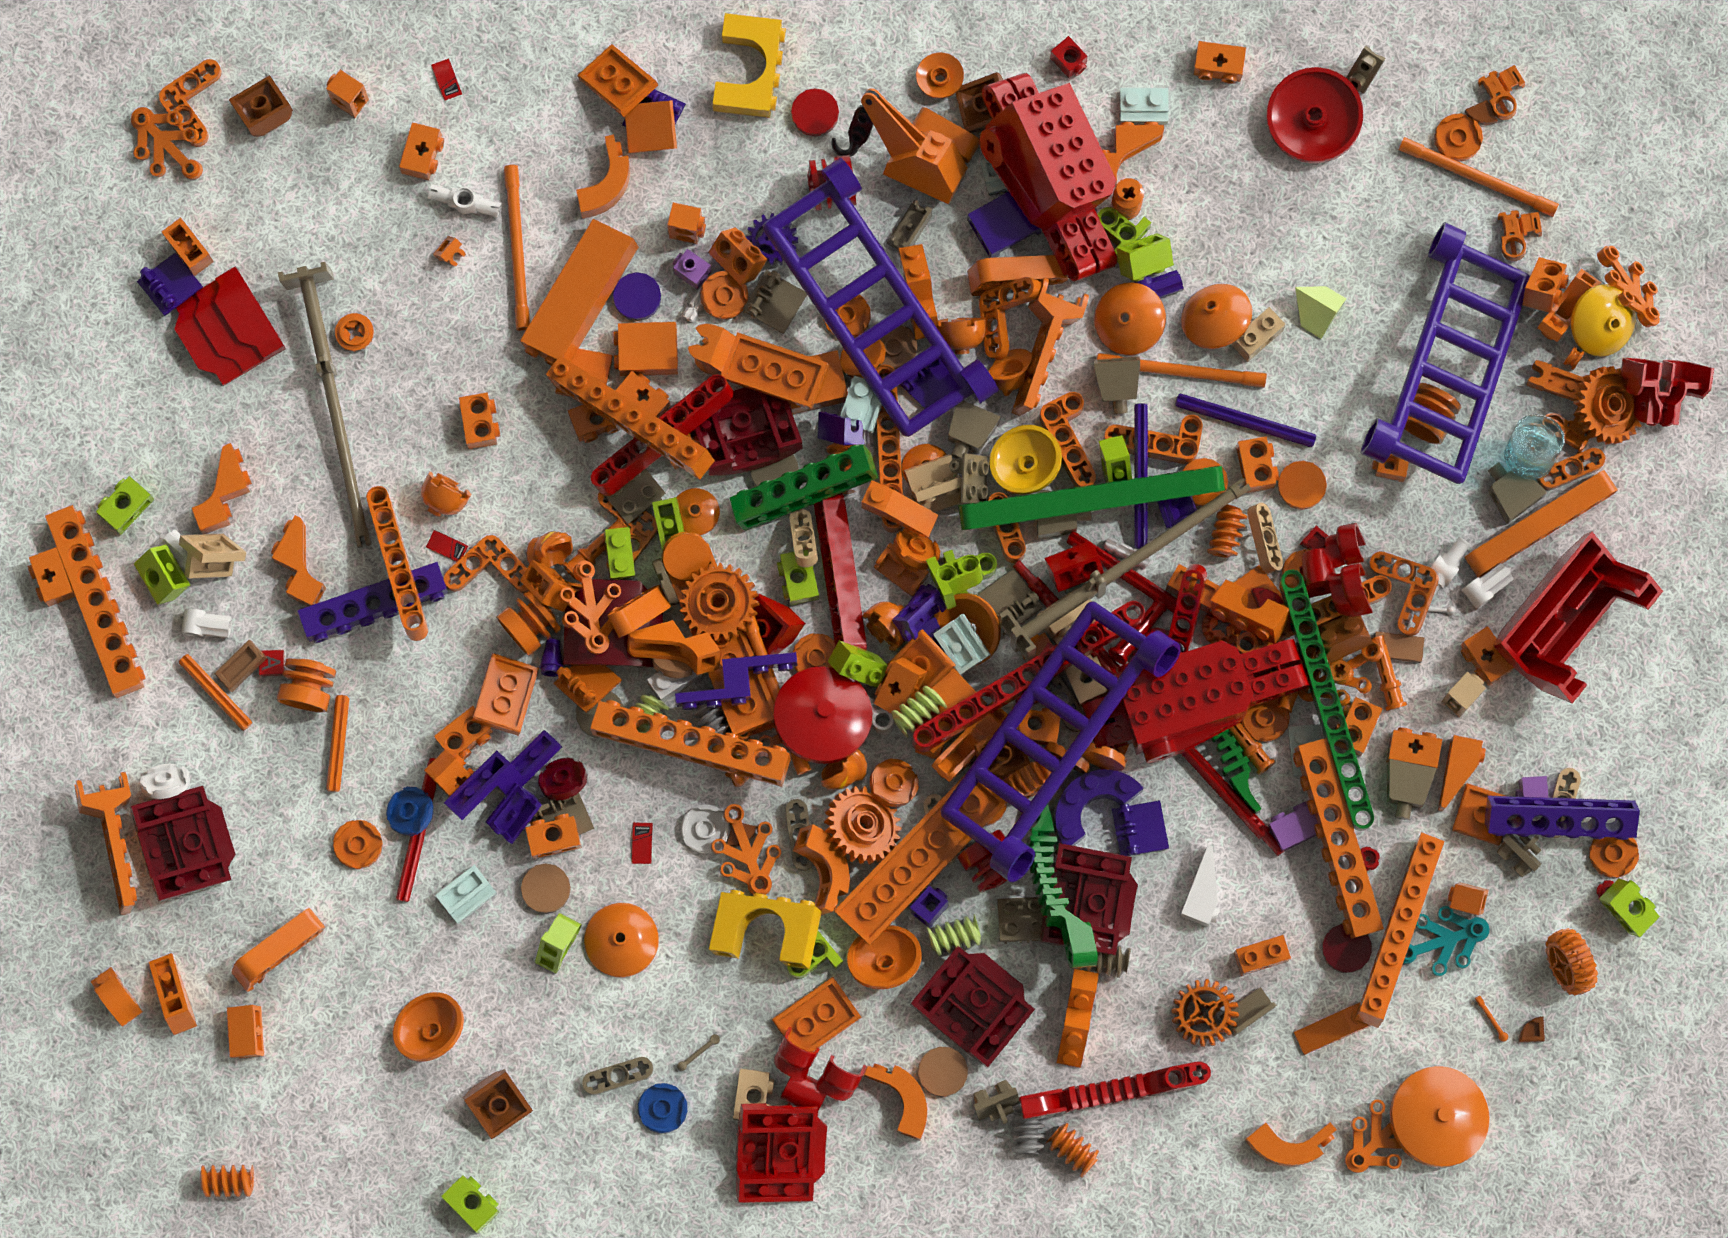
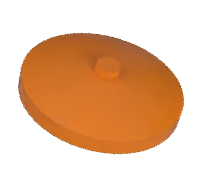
[1390,1066,1489,1168]

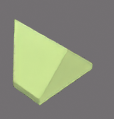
[1295,286,1346,339]

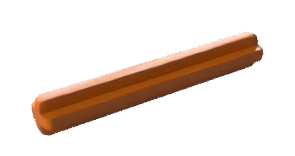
[179,654,252,731]
[326,695,349,792]

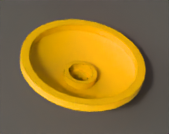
[1571,284,1636,357]
[990,425,1062,495]

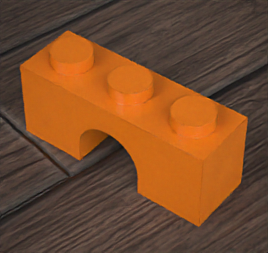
[1210,579,1291,644]

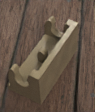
[887,200,933,251]

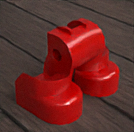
[1621,358,1714,427]
[1299,523,1373,617]
[774,1027,867,1111]

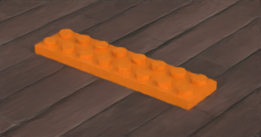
[667,543,774,736]
[834,774,1007,946]

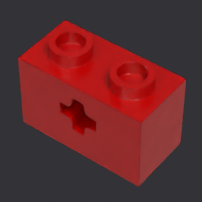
[1044,541,1104,592]

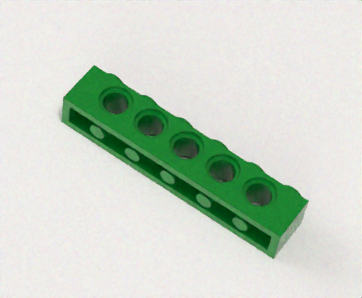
[729,444,878,531]

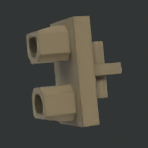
[1346,46,1386,94]
[1497,834,1542,877]
[973,1080,1020,1125]

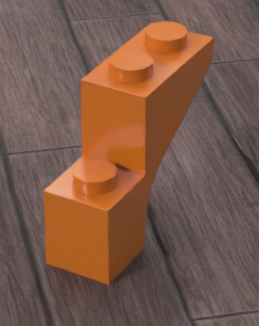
[1102,122,1164,187]
[899,244,938,340]
[192,443,252,534]
[271,515,326,606]
[627,620,720,675]
[931,701,1008,782]
[1056,969,1099,1068]

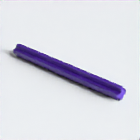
[1175,393,1316,447]
[1134,403,1148,549]

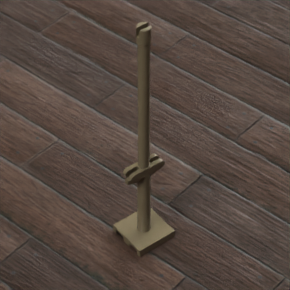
[278,262,372,548]
[999,478,1251,663]

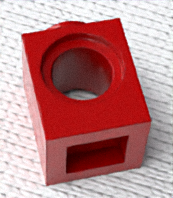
[1050,36,1088,78]

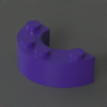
[1054,769,1144,846]

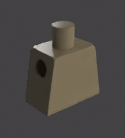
[1094,356,1140,414]
[948,400,1001,459]
[1488,462,1547,524]
[1037,490,1092,540]
[1387,759,1437,820]

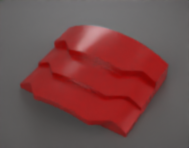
[174,266,286,386]
[736,1103,828,1203]

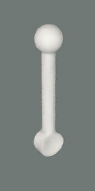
[1408,604,1456,615]

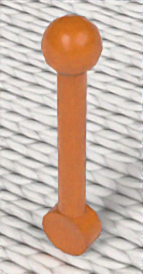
[1475,995,1508,1042]

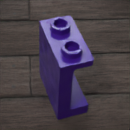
[967,192,1042,258]

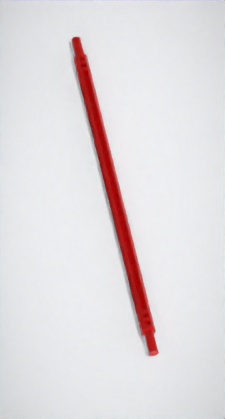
[1013,560,1285,856]

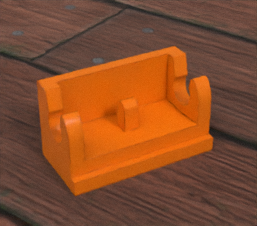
[874,542,929,597]
[227,1005,264,1058]

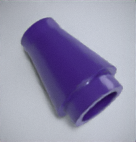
[539,639,563,677]

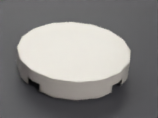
[140,763,190,799]
[681,805,730,854]

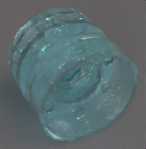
[1504,414,1565,479]

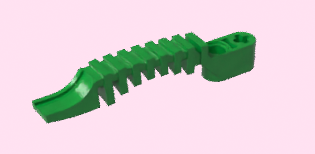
[1211,729,1262,814]
[1027,804,1098,968]

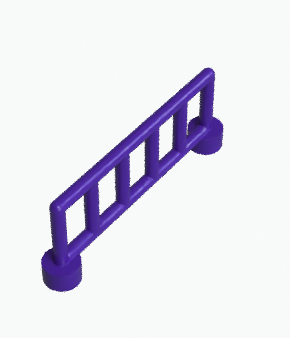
[763,157,999,437]
[1360,222,1530,484]
[941,601,1181,882]

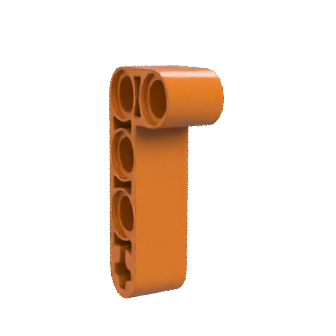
[967,255,1068,296]
[1040,392,1096,487]
[1103,415,1203,464]
[231,908,326,992]

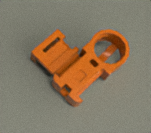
[1478,65,1525,120]
[1498,210,1542,261]
[1539,407,1590,454]

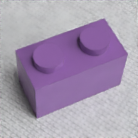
[1268,801,1318,851]

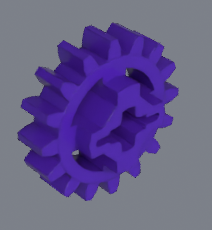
[746,213,798,267]

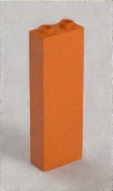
[520,219,639,366]

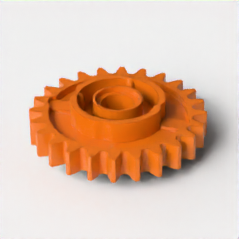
[1573,366,1642,445]
[679,563,759,642]
[824,786,902,865]

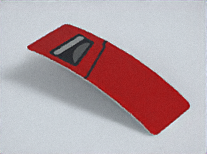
[431,58,462,101]
[426,530,468,562]
[632,822,653,864]

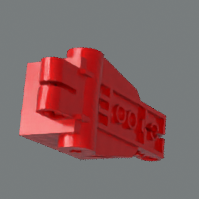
[979,73,1117,282]
[1082,639,1310,763]

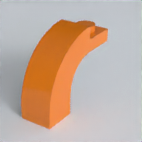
[576,135,630,219]
[1537,268,1601,342]
[793,824,850,916]
[864,1063,927,1141]
[1245,1122,1337,1167]

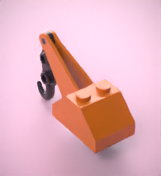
[831,88,968,204]

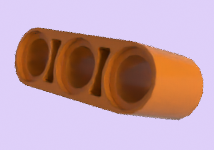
[912,107,980,163]
[988,492,1026,564]
[607,585,671,637]

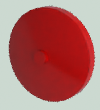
[1267,67,1363,163]
[773,666,872,764]

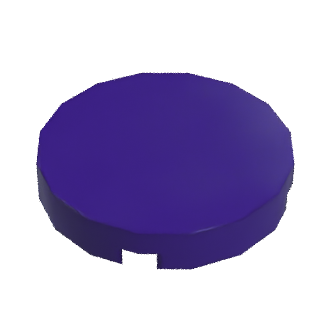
[613,272,661,320]

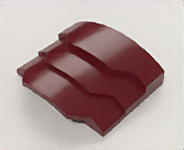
[695,387,803,476]
[563,579,663,669]
[130,786,236,903]
[1040,843,1138,955]
[910,946,1035,1068]

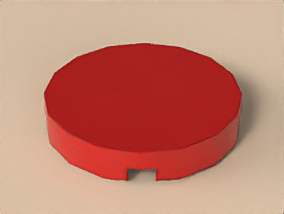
[791,88,839,137]

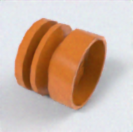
[1404,382,1461,444]
[496,590,561,656]
[276,658,337,713]

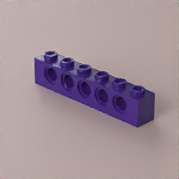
[297,562,449,643]
[1485,796,1640,840]

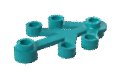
[1403,906,1490,977]

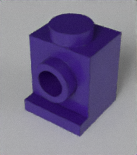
[910,886,949,929]

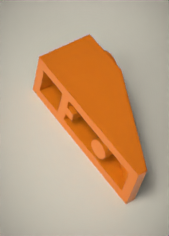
[861,480,939,538]
[1438,735,1486,811]
[149,953,197,1035]
[1294,1002,1371,1055]

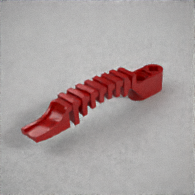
[1018,1061,1211,1119]

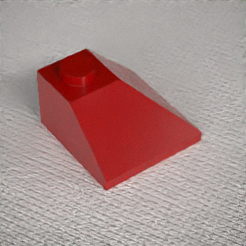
[746,594,806,655]

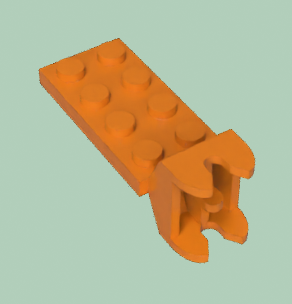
[1011,277,1089,416]
[688,324,829,410]
[74,772,137,915]

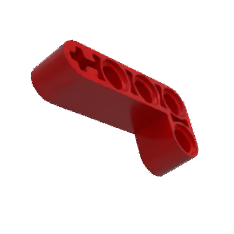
[1145,564,1207,653]

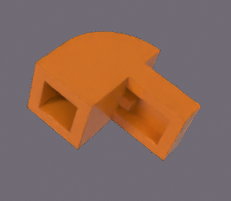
[91,967,143,1027]

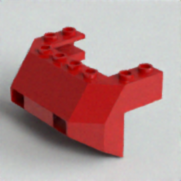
[1493,531,1663,704]

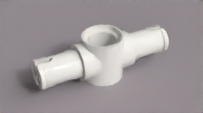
[428,184,502,218]
[1416,537,1470,603]

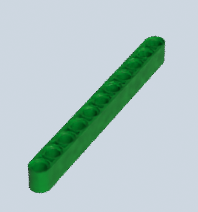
[958,466,1225,530]
[1279,569,1374,831]

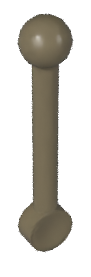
[677,1034,720,1071]

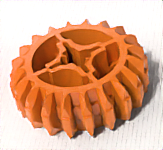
[1003,755,1057,799]
[1545,928,1598,996]
[1171,979,1239,1047]

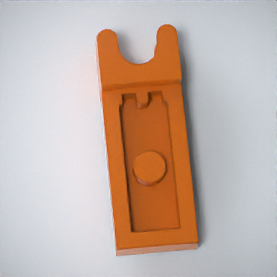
[1526,360,1585,401]

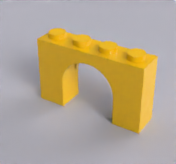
[712,13,786,118]
[709,890,822,969]

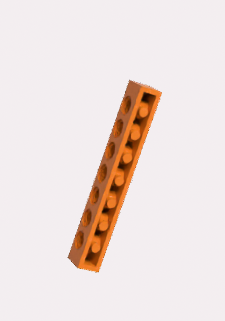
[545,356,715,480]
[45,505,146,698]
[590,700,791,787]
[1293,738,1384,939]
[1355,832,1445,1028]

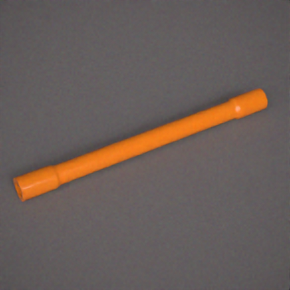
[1398,137,1559,217]
[504,165,530,331]
[1097,353,1267,388]
[745,615,811,775]

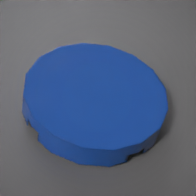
[386,786,434,836]
[638,1083,688,1133]

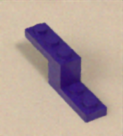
[675,652,798,710]
[444,730,562,820]

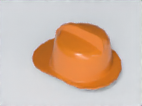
[988,348,1033,396]

